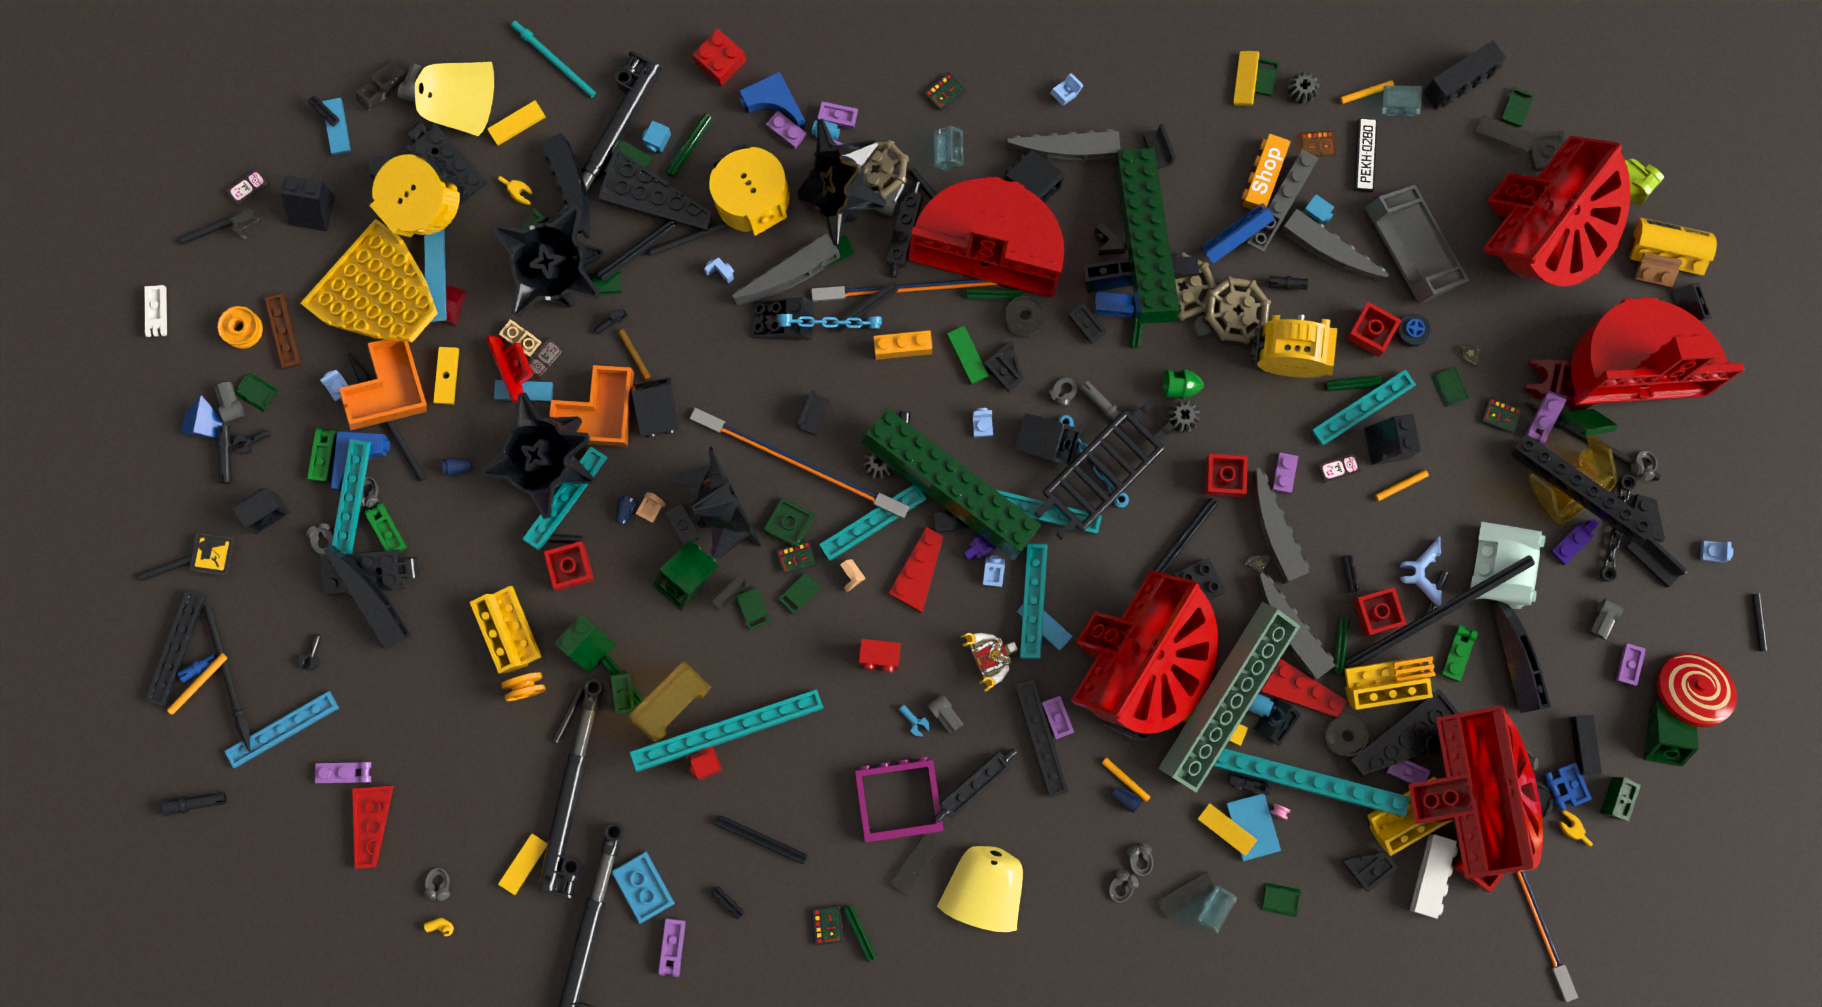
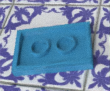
[1226,794,1281,861]
[611,851,675,924]

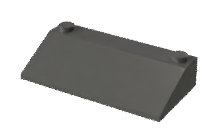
[1365,185,1469,304]

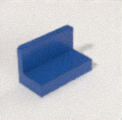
[1094,292,1134,318]

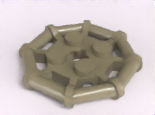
[864,140,909,199]
[1175,252,1218,321]
[1204,276,1271,345]

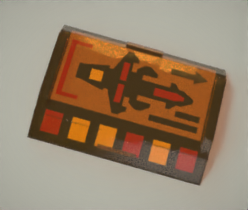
[1300,131,1337,157]

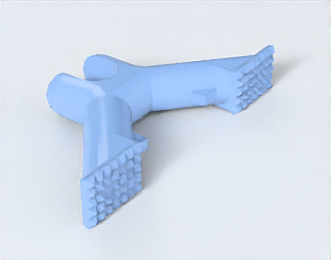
[1400,536,1442,607]

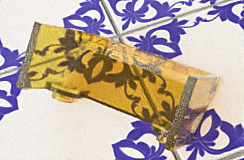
[1530,435,1617,525]
[628,661,712,743]

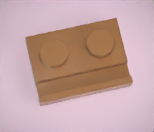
[1634,252,1682,287]

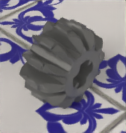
[1287,71,1320,104]
[1168,400,1200,432]
[863,450,894,479]

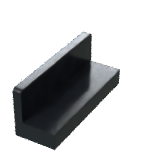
[1624,536,1688,588]
[1569,715,1602,775]

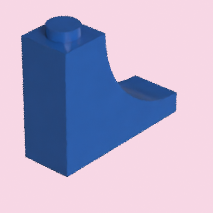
[739,72,805,128]
[331,432,390,492]

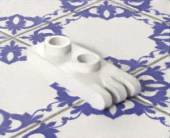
[145,285,167,337]

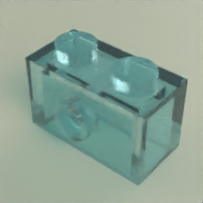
[1382,86,1422,116]
[934,126,964,171]
[1198,885,1237,934]

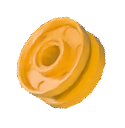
[217,306,263,349]
[501,672,546,701]

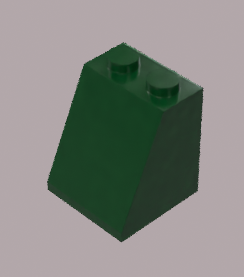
[653,540,718,611]
[554,614,616,673]
[1644,701,1699,767]

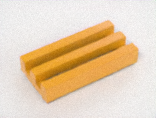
[1393,656,1435,682]

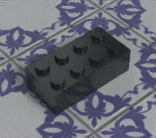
[1423,40,1506,110]

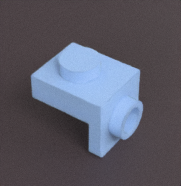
[1050,73,1083,106]
[704,257,734,284]

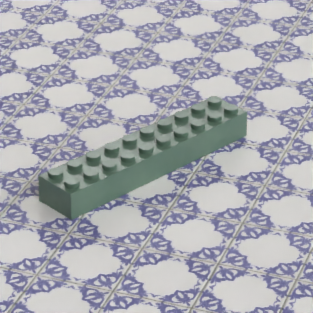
[1158,602,1300,793]

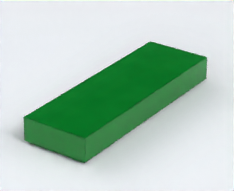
[947,326,989,385]

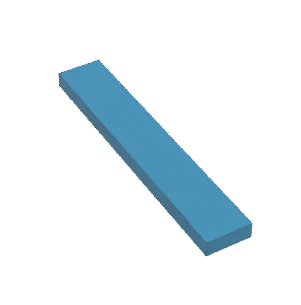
[424,228,447,322]
[224,691,339,768]

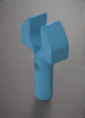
[899,705,929,737]

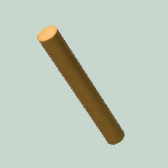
[618,329,652,381]

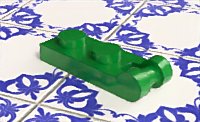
[307,428,337,482]
[364,502,408,551]
[1440,624,1478,682]

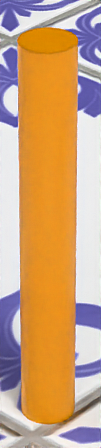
[1340,80,1394,104]
[1375,470,1429,501]
[1102,757,1151,802]

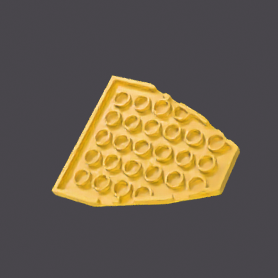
[300,219,438,343]

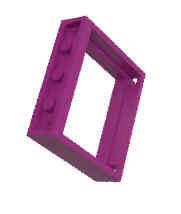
[855,757,943,842]

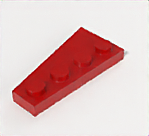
[889,527,943,613]
[1260,659,1347,718]
[352,786,394,869]

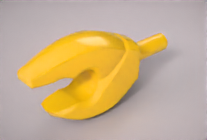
[498,176,532,206]
[1559,810,1593,847]

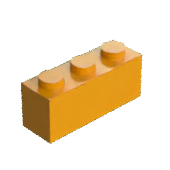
[874,331,932,360]

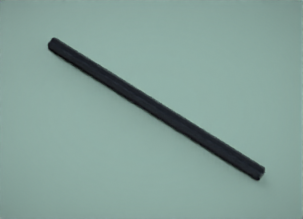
[1345,555,1535,668]

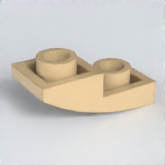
[498,319,542,357]

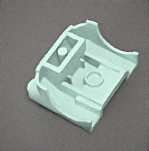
[1471,522,1545,609]

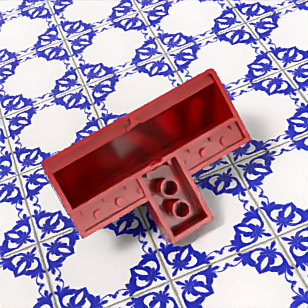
[1483,136,1630,286]
[908,176,1064,298]
[1571,297,1745,405]
[1071,570,1218,734]
[1408,706,1543,879]

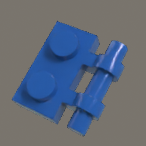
[1544,762,1592,811]

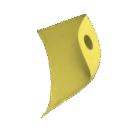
[415,62,494,136]
[937,846,1023,932]

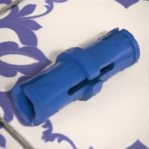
[178,653,217,683]

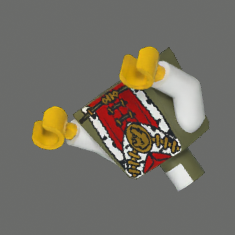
[961,633,1018,691]

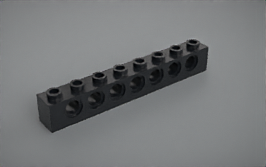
[1512,434,1657,547]

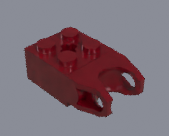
[1523,359,1593,410]

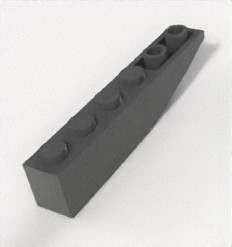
[1006,129,1121,161]
[1247,149,1319,253]
[1280,209,1389,282]
[732,234,840,305]
[1253,468,1310,584]
[1256,573,1335,680]

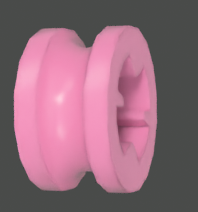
[1270,803,1290,820]

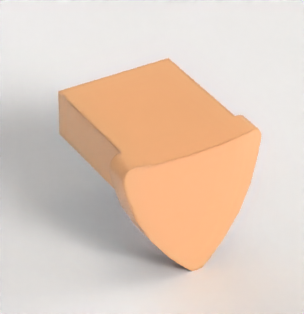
[636,492,666,523]
[841,559,866,592]

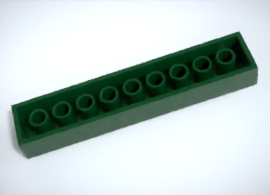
[1115,148,1180,324]
[861,408,1041,560]

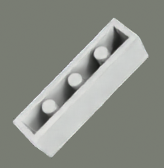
[1410,834,1458,919]

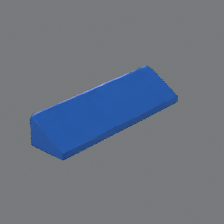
[1201,203,1274,263]

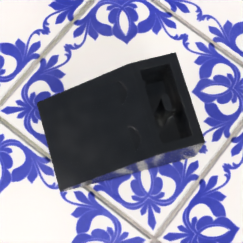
[752,297,814,341]

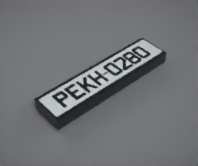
[1354,118,1378,192]

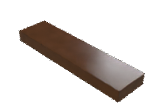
[264,293,302,370]

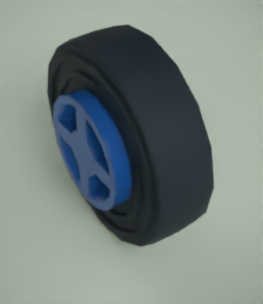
[1396,313,1431,347]

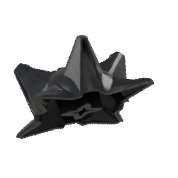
[798,118,886,245]
[492,205,604,318]
[481,392,594,519]
[675,446,761,559]

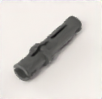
[1080,381,1128,428]

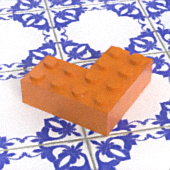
[339,339,427,431]
[550,365,634,447]

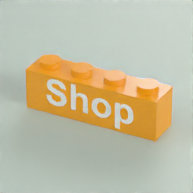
[1241,134,1291,210]

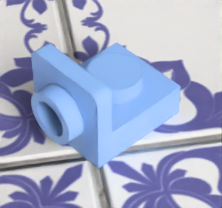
[320,370,349,403]
[972,408,993,438]
[1700,541,1733,563]
[983,555,1005,587]

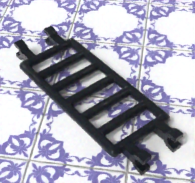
[1034,400,1174,540]

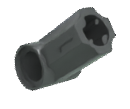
[397,64,424,103]
[874,181,905,217]
[214,382,244,423]
[1589,598,1624,640]
[927,693,964,735]

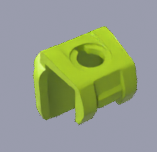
[1625,159,1664,206]

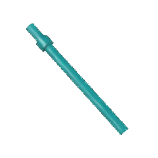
[511,21,596,98]

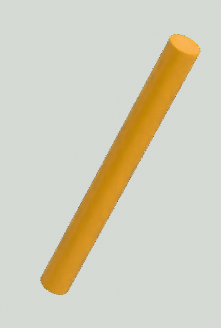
[167,653,228,715]

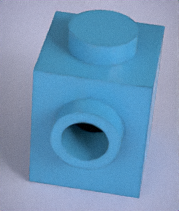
[642,120,671,154]
[1304,194,1334,224]

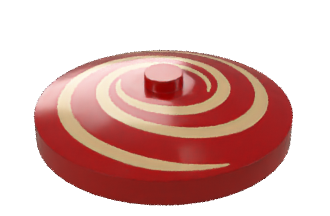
[1657,653,1737,728]

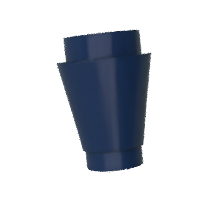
[442,457,471,476]
[616,495,637,524]
[1112,787,1142,813]

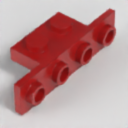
[486,336,533,402]

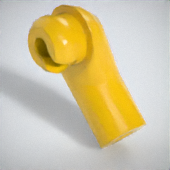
[424,918,454,936]

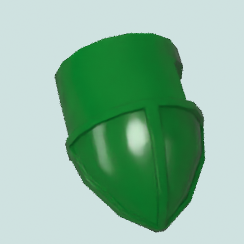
[1163,369,1204,399]

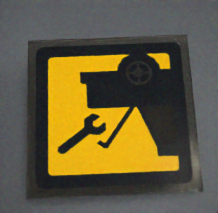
[189,533,235,576]

